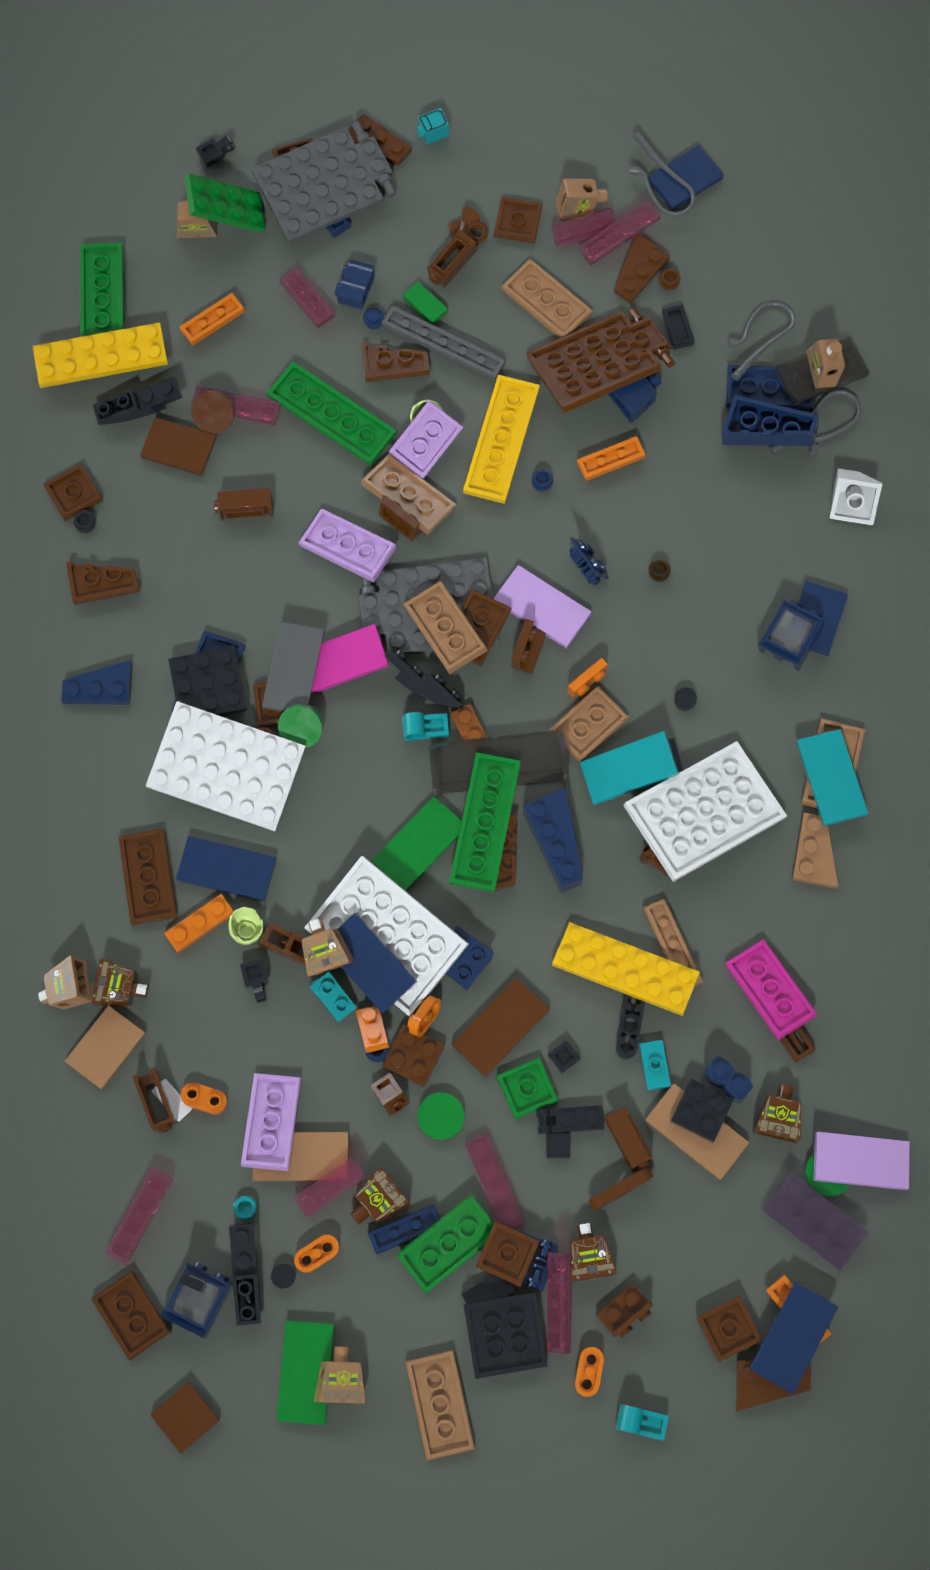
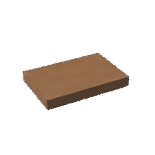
[549,686,629,763]
[64,1005,146,1090]

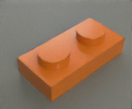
[567,658,608,699]
[356,1005,389,1053]

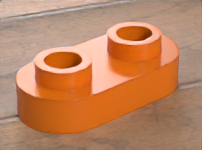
[408,995,441,1037]
[181,1083,227,1115]
[294,1235,339,1273]
[575,1347,604,1397]

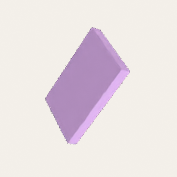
[389,400,463,479]

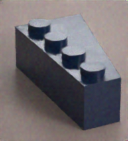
[721,395,819,446]
[523,788,583,893]

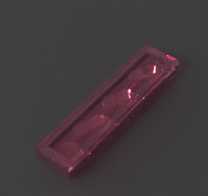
[579,200,661,266]
[191,386,281,426]
[465,1134,524,1229]
[105,1167,174,1265]
[547,1252,571,1354]

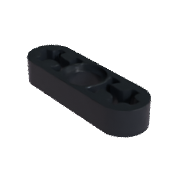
[616,995,645,1060]

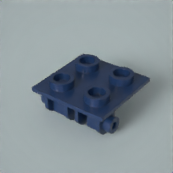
[569,537,609,586]
[446,925,494,990]
[513,1229,559,1292]

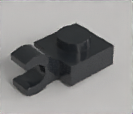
[196,135,235,168]
[240,958,269,1003]

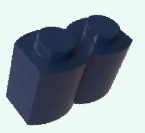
[335,259,375,309]
[703,1056,753,1104]

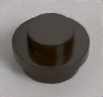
[648,560,671,582]

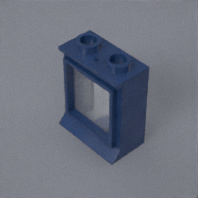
[758,599,825,671]
[160,1261,233,1339]

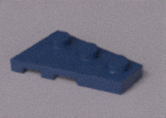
[61,660,132,705]

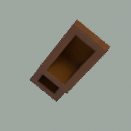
[257,923,306,966]

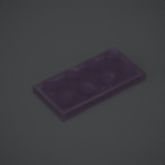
[762,1172,869,1271]

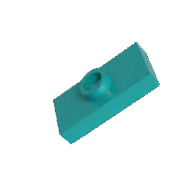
[639,1040,671,1091]

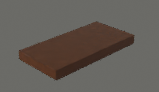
[118,828,177,926]
[452,978,550,1078]

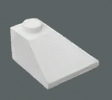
[829,469,882,525]

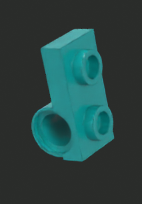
[402,712,449,741]
[309,971,357,1022]
[615,1404,669,1441]

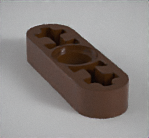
[588,1167,654,1211]

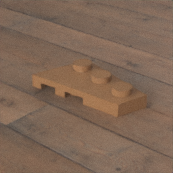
[792,813,838,889]

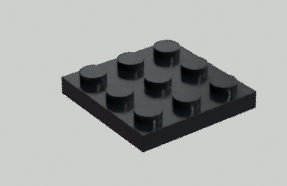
[168,646,247,716]
[463,1292,548,1379]

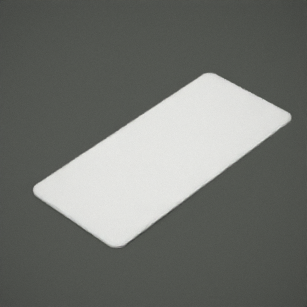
[152,1079,192,1121]

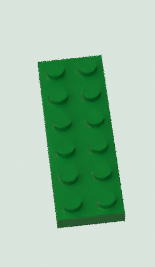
[80,242,124,337]
[267,362,397,466]
[449,752,521,893]

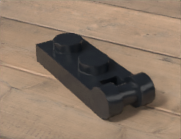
[536,1105,604,1135]

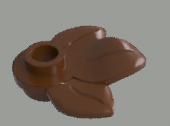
[447,207,489,250]

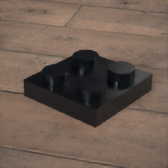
[670,1079,734,1143]

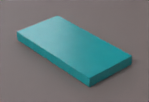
[796,729,868,827]
[580,731,679,805]

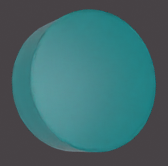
[233,1196,258,1221]

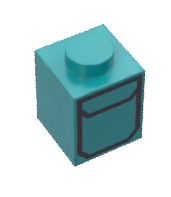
[416,108,449,145]

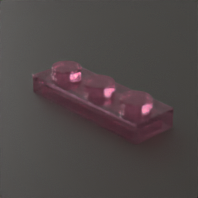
[551,207,617,248]
[279,268,335,328]
[293,1156,366,1218]

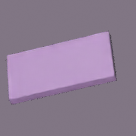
[298,508,397,583]
[494,565,592,649]
[241,1073,301,1171]
[814,1132,910,1190]

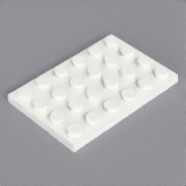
[146,701,305,832]
[623,741,787,882]
[305,856,469,1017]

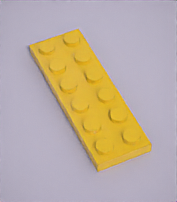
[33,323,168,388]
[463,375,540,504]
[552,922,700,1016]

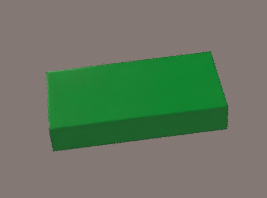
[403,282,448,325]

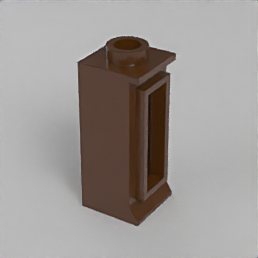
[427,229,477,288]
[214,488,273,521]
[132,1067,177,1133]
[604,1106,653,1171]

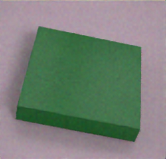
[496,1057,558,1120]

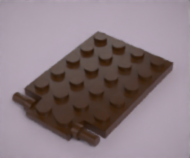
[526,308,675,413]

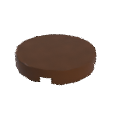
[191,390,235,434]

